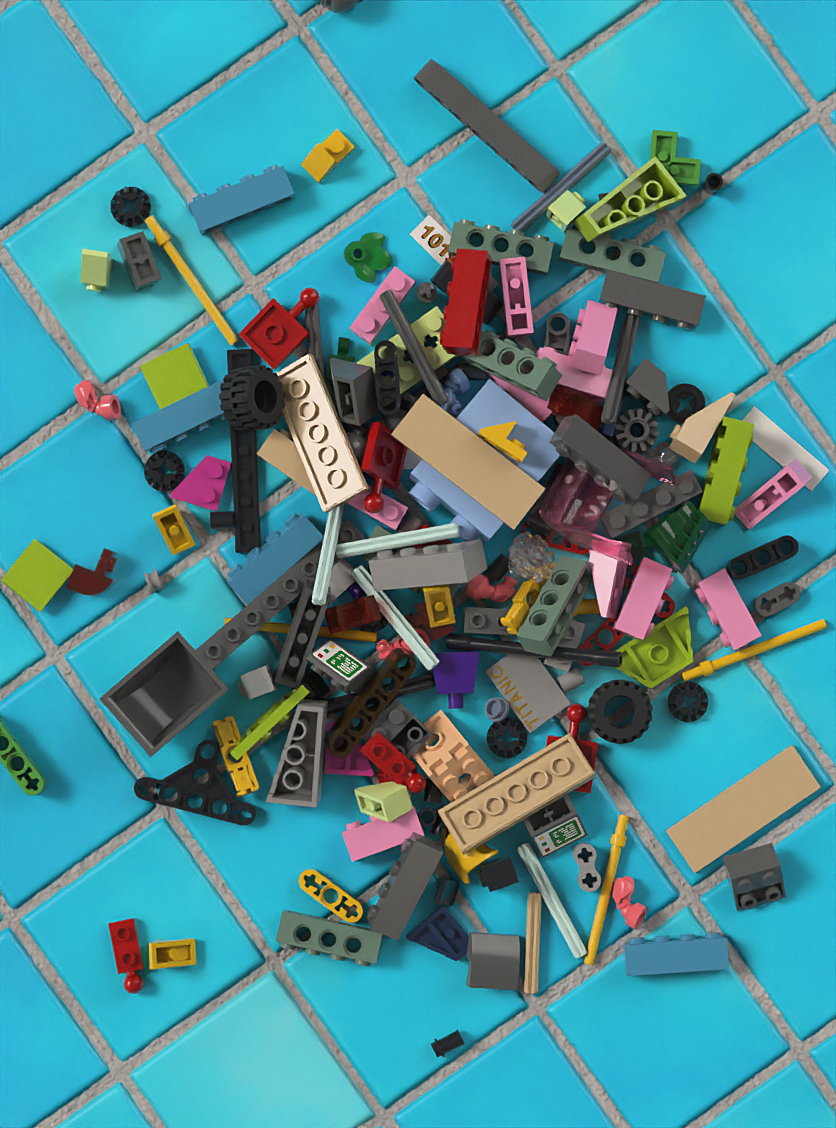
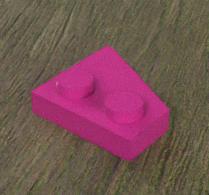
[170,455,232,511]
[324,722,373,776]

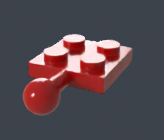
[238,287,320,370]
[361,422,408,513]
[546,703,598,793]

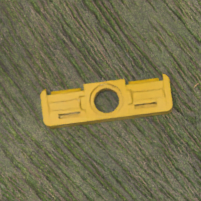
[501,563,551,634]
[211,716,259,797]

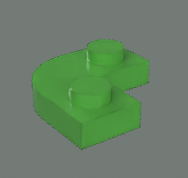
[649,130,701,186]

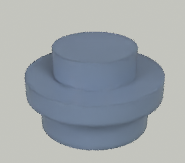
[485,697,509,723]

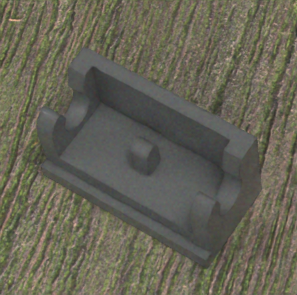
[117,231,161,292]

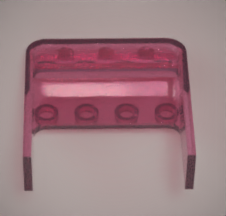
[539,446,676,565]

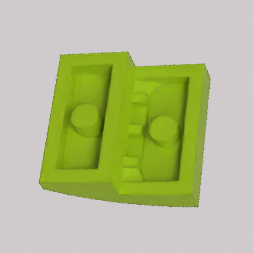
[140,343,209,409]
[1,539,74,613]

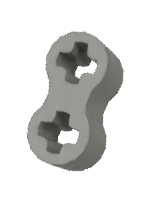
[327,558,356,607]
[572,842,601,892]

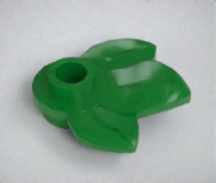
[344,232,393,283]

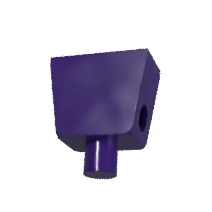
[433,652,479,709]

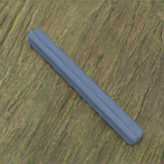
[511,142,611,232]

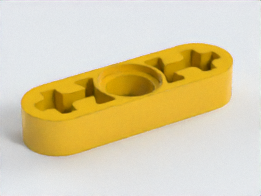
[299,869,363,923]

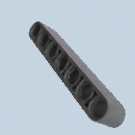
[414,59,561,194]

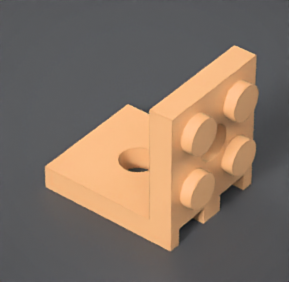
[413,710,495,803]

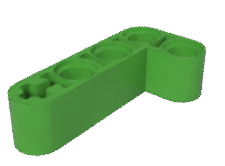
[0,718,47,795]

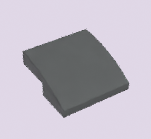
[466,932,520,990]

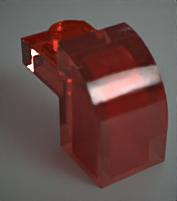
[547,384,604,431]
[66,548,118,596]
[325,595,381,635]
[404,602,455,642]

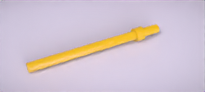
[144,215,239,346]
[224,617,377,642]
[681,619,827,682]
[584,814,629,965]

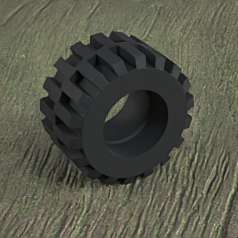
[219,365,285,432]
[587,680,653,744]

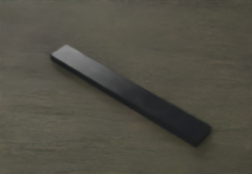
[227,349,261,553]

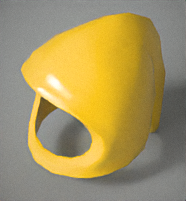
[444,833,499,884]

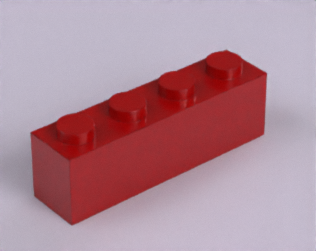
[440,249,492,356]

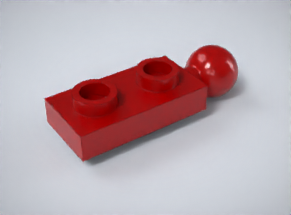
[360,730,426,793]
[108,918,144,994]

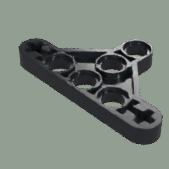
[134,740,256,825]

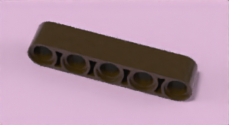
[325,648,417,757]

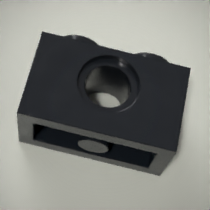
[477,854,519,892]

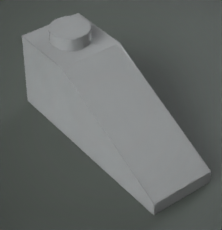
[237,665,278,700]

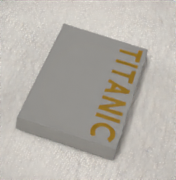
[485,654,571,733]

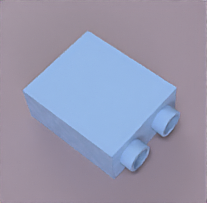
[409,379,560,543]

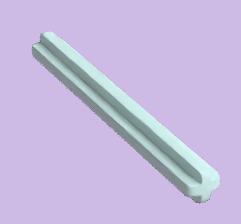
[312,504,344,606]
[336,523,460,558]
[351,565,439,670]
[517,842,587,959]

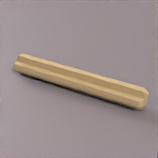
[524,892,542,994]

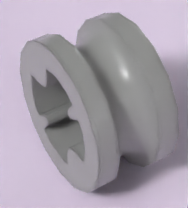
[144,569,164,594]

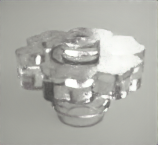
[508,532,556,583]

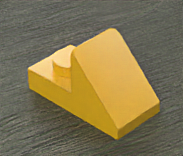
[301,129,355,183]
[477,421,528,464]
[152,504,196,555]
[423,584,456,628]
[149,938,196,969]

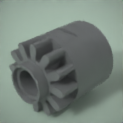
[612,409,659,455]

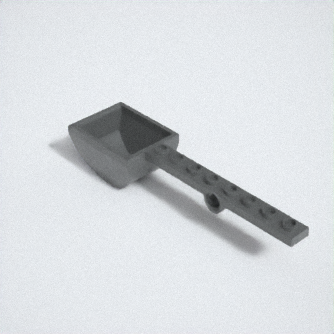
[99,519,365,758]

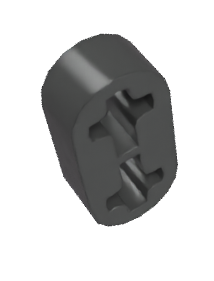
[754,582,800,616]

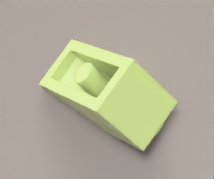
[546,190,586,232]
[81,249,113,292]
[354,781,413,822]

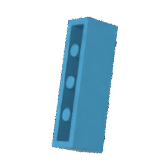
[189,165,295,235]
[132,379,225,454]
[225,512,324,605]
[623,932,729,976]

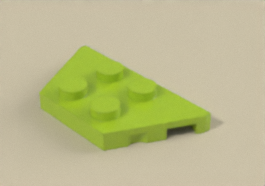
[615,606,694,689]
[230,685,309,760]

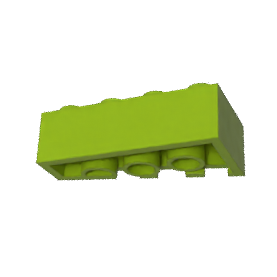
[573,156,687,242]
[697,416,754,526]

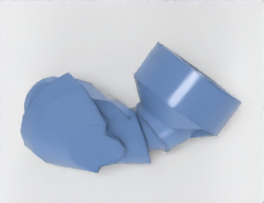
[440,368,470,419]

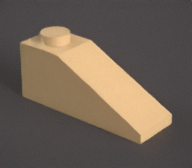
[668,392,735,464]
[257,429,316,496]

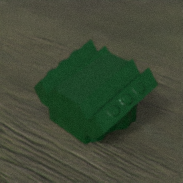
[644,501,711,574]

